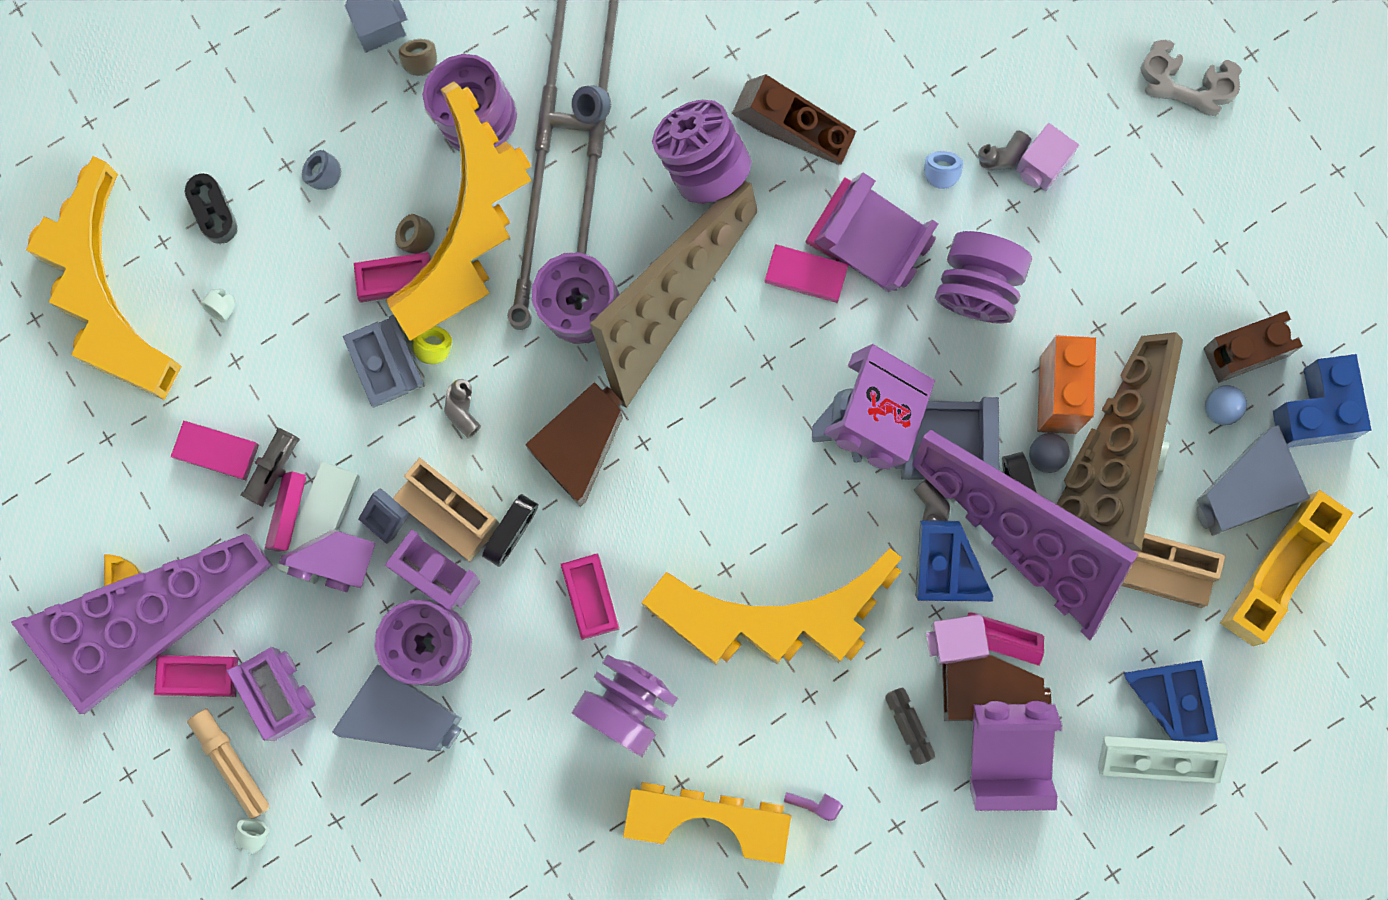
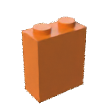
[1037,335,1096,434]

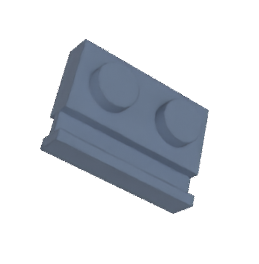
[342,315,425,408]

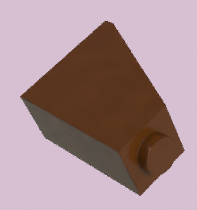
[525,382,623,507]
[942,654,1052,721]

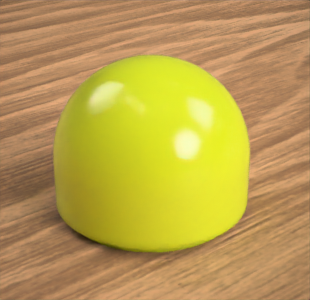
[412,326,452,365]

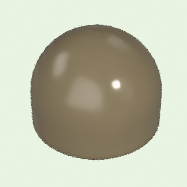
[398,39,437,76]
[395,214,434,254]

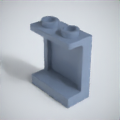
[894,397,1000,480]

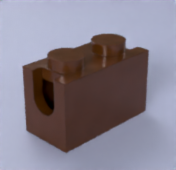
[1203,311,1303,383]

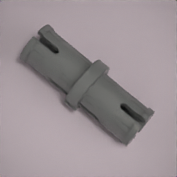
[240,428,300,507]

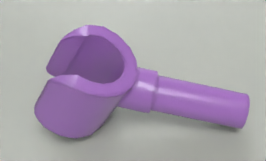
[784,793,843,821]

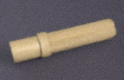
[187,709,269,819]

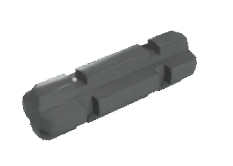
[885,688,935,765]

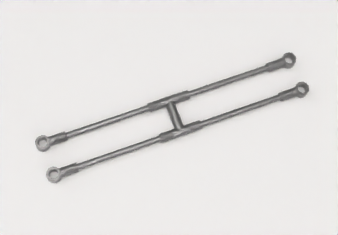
[507,0,619,330]

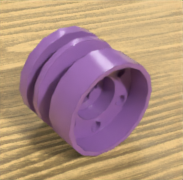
[422,54,517,151]
[652,99,752,204]
[935,231,1032,324]
[532,253,620,344]
[375,600,472,686]
[571,654,678,757]

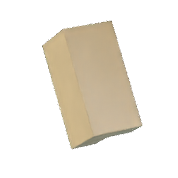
[393,457,500,562]
[1122,533,1226,608]

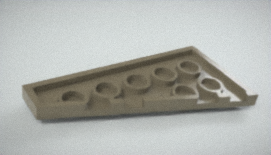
[590,181,758,408]
[1056,332,1183,550]

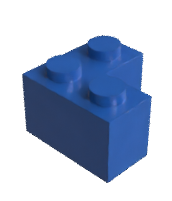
[1272,354,1372,448]

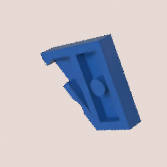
[915,521,993,602]
[1124,660,1218,742]

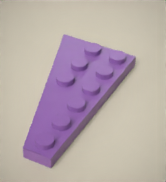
[913,429,1138,641]
[11,534,273,714]

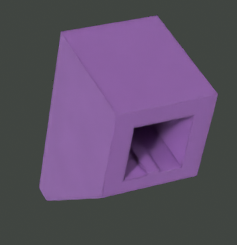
[279,530,375,593]

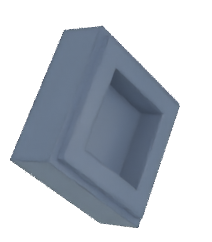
[358,488,409,544]

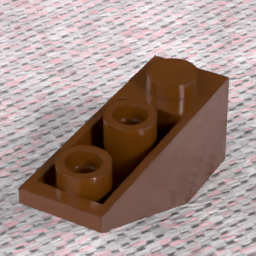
[731,74,857,165]

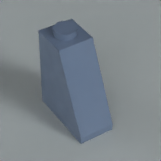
[1196,425,1310,536]
[332,664,462,752]

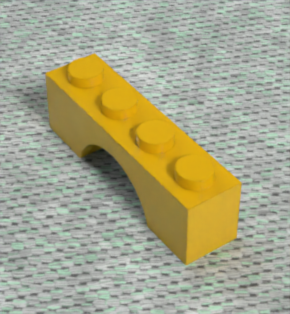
[1220,490,1353,646]
[623,782,791,864]

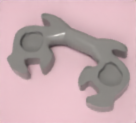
[1141,40,1242,116]

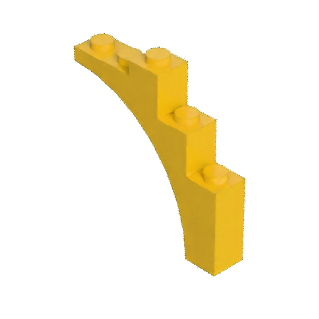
[386,81,532,341]
[26,156,182,400]
[641,548,902,665]

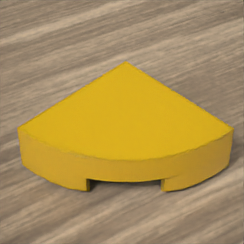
[104,554,141,586]

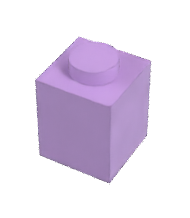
[1016,123,1079,191]
[926,614,989,665]

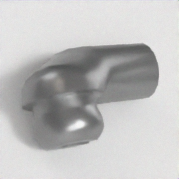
[978,130,1032,171]
[444,379,481,439]
[914,479,950,521]

